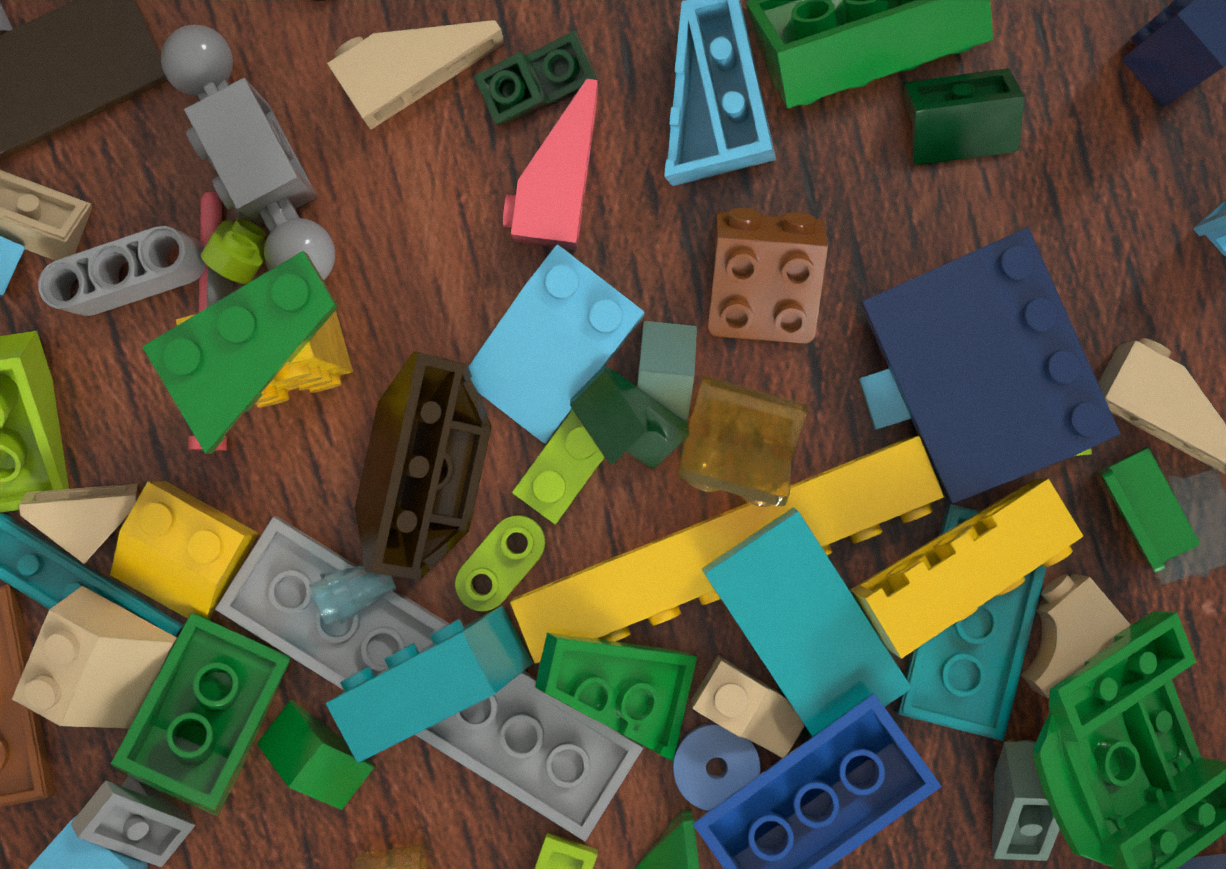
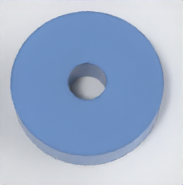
[673,721,760,811]

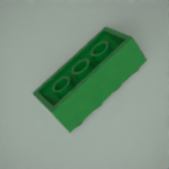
[745,0,993,109]

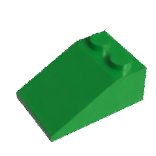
[111,612,291,817]

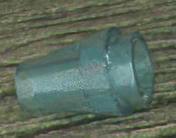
[309,565,396,625]

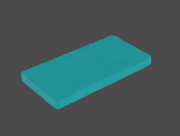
[895,504,1047,741]
[701,507,912,736]

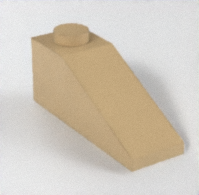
[327,20,505,130]
[1098,338,1226,474]

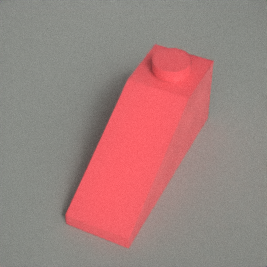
[503,79,598,250]

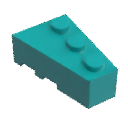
[326,606,533,763]

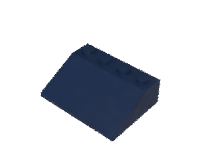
[860,227,1121,504]

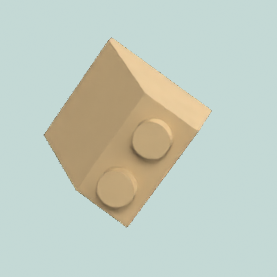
[12,586,177,729]

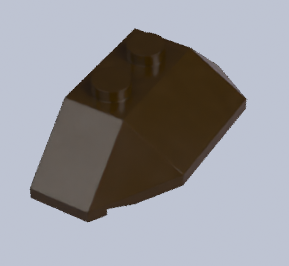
[355,351,492,580]

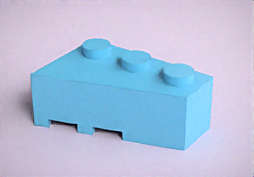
[664,0,776,186]

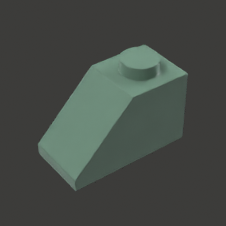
[992,740,1060,861]

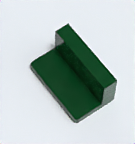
[903,68,1025,165]

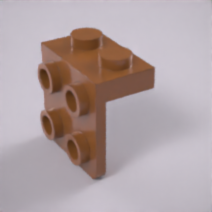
[708,208,828,343]

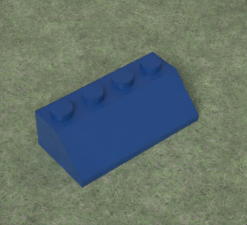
[693,693,942,869]

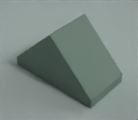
[637,321,697,423]

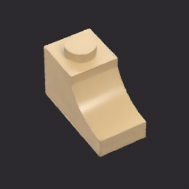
[1021,573,1131,699]
[691,654,805,758]

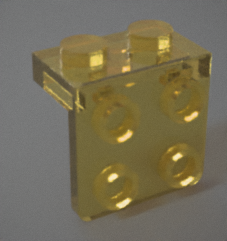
[678,376,807,507]

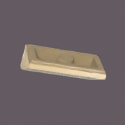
[0,170,92,261]

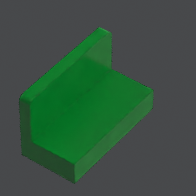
[1096,447,1201,574]

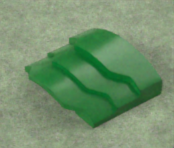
[1032,611,1226,869]

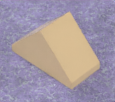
[19,483,139,564]

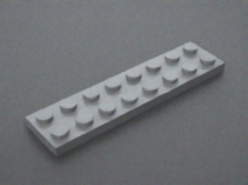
[215,516,643,842]

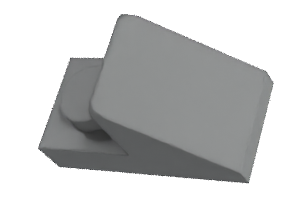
[71,777,195,867]

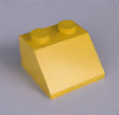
[110,481,259,621]

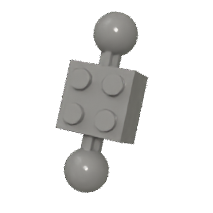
[161,24,335,281]

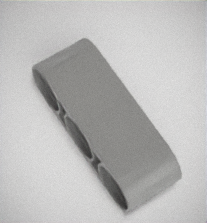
[38,226,207,316]

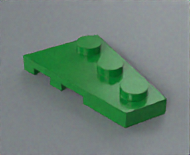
[142,251,339,454]
[535,632,697,762]

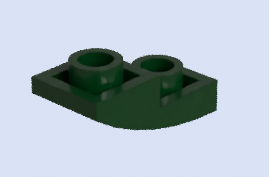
[474,31,600,126]

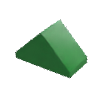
[257,699,376,810]

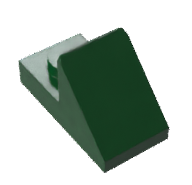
[570,364,689,470]

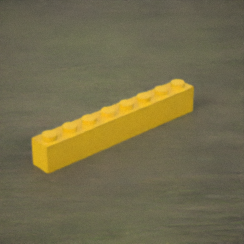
[510,436,944,664]

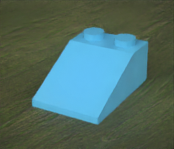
[468,244,645,444]

